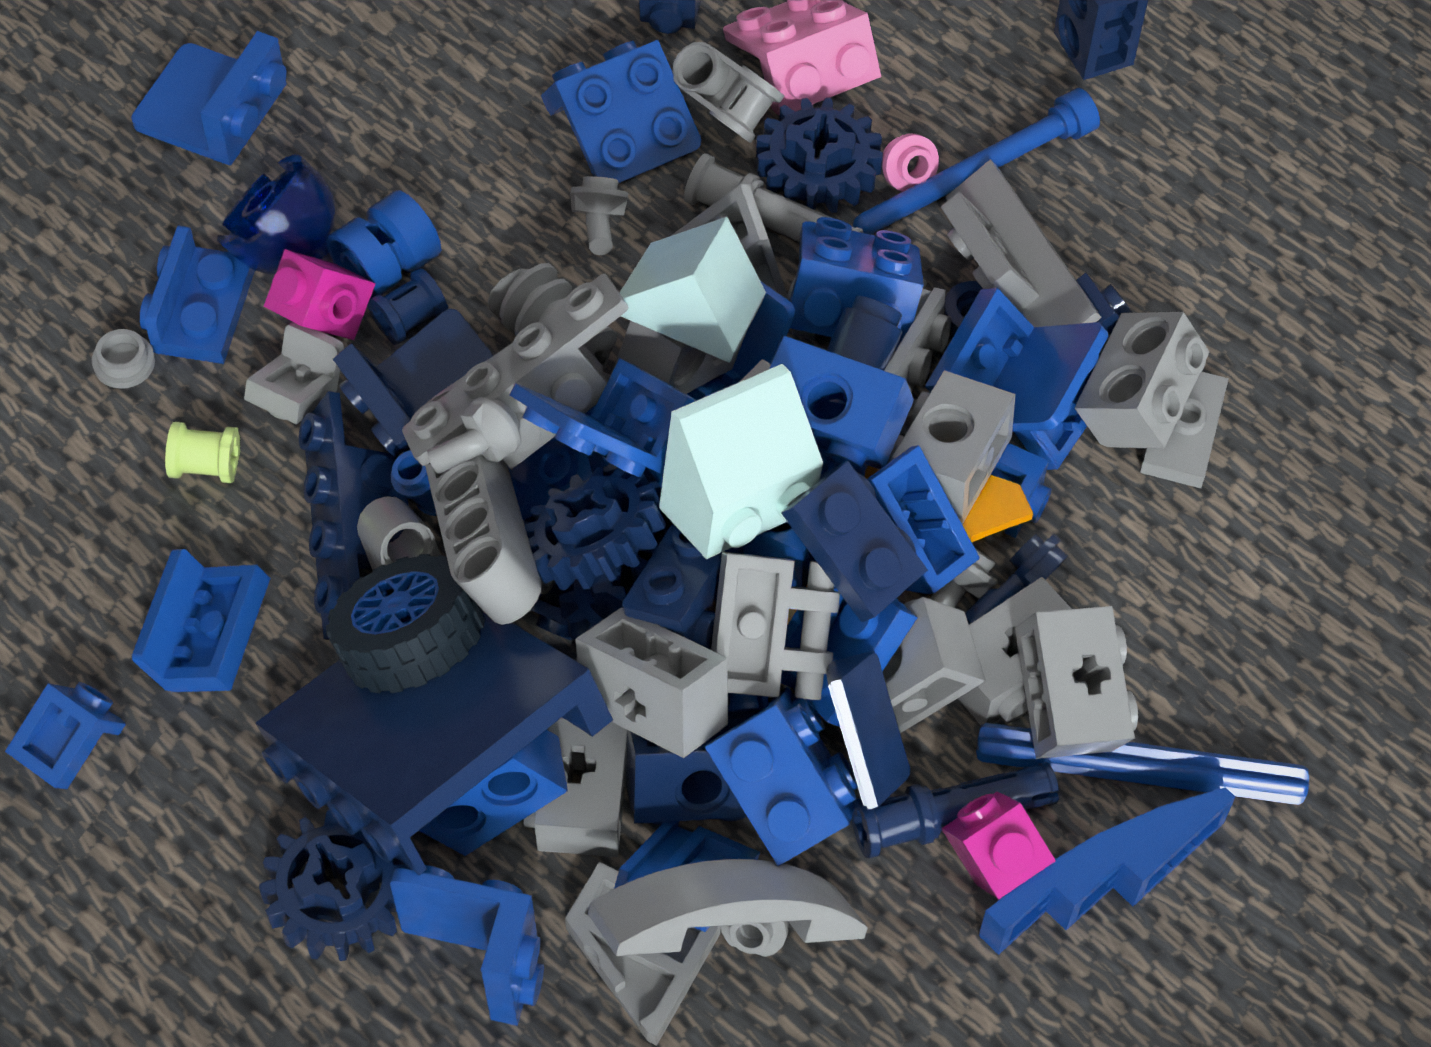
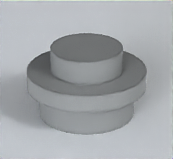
[92,329,155,389]

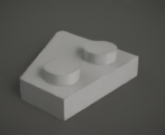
[565,862,721,1046]

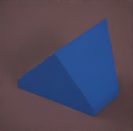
[867,445,980,594]

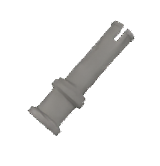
[684,153,863,242]

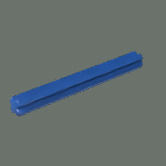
[976,723,1309,805]

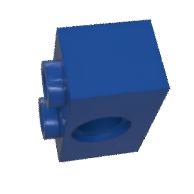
[769,336,914,471]

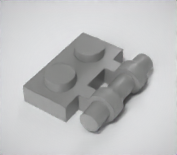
[711,552,840,700]

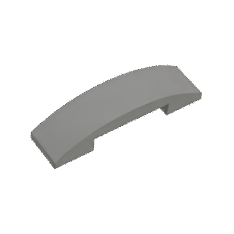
[588,859,868,956]

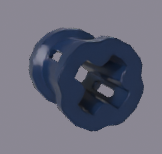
[368,268,448,345]

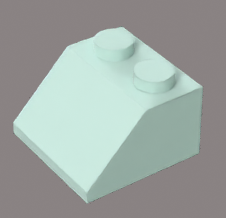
[659,364,823,559]

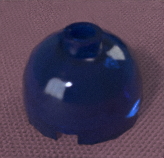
[217,154,336,275]

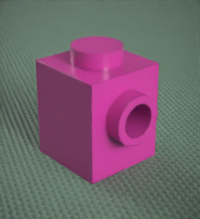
[264,249,376,340]
[941,791,1056,899]

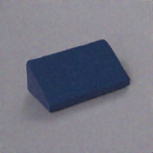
[826,651,910,810]

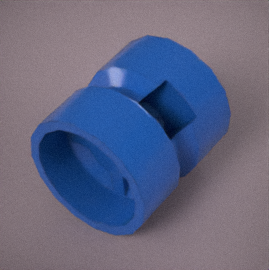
[326,190,442,298]

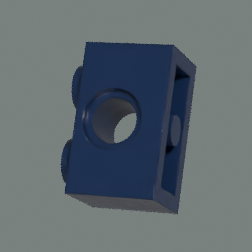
[626,710,762,825]

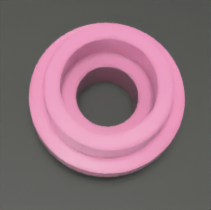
[882,133,939,192]

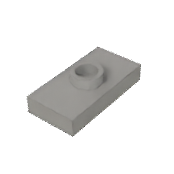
[1140,372,1229,488]

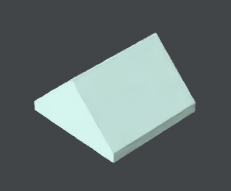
[620,217,766,363]

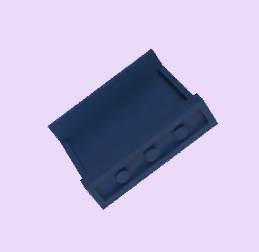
[256,610,613,875]

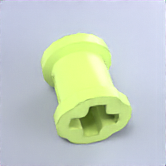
[165,422,240,483]

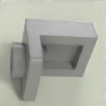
[244,322,344,424]

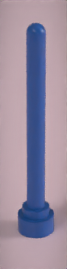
[853,88,1100,235]

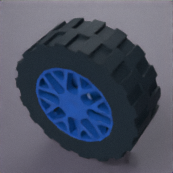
[326,554,485,693]

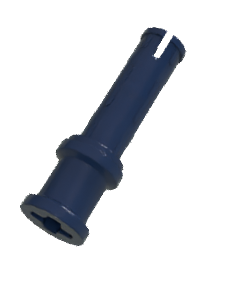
[851,762,1059,858]

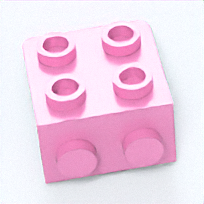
[723,0,881,115]

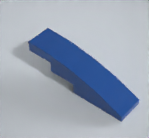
[979,787,1236,955]

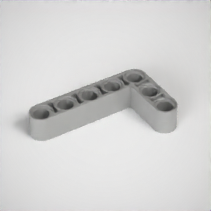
[425,344,603,625]

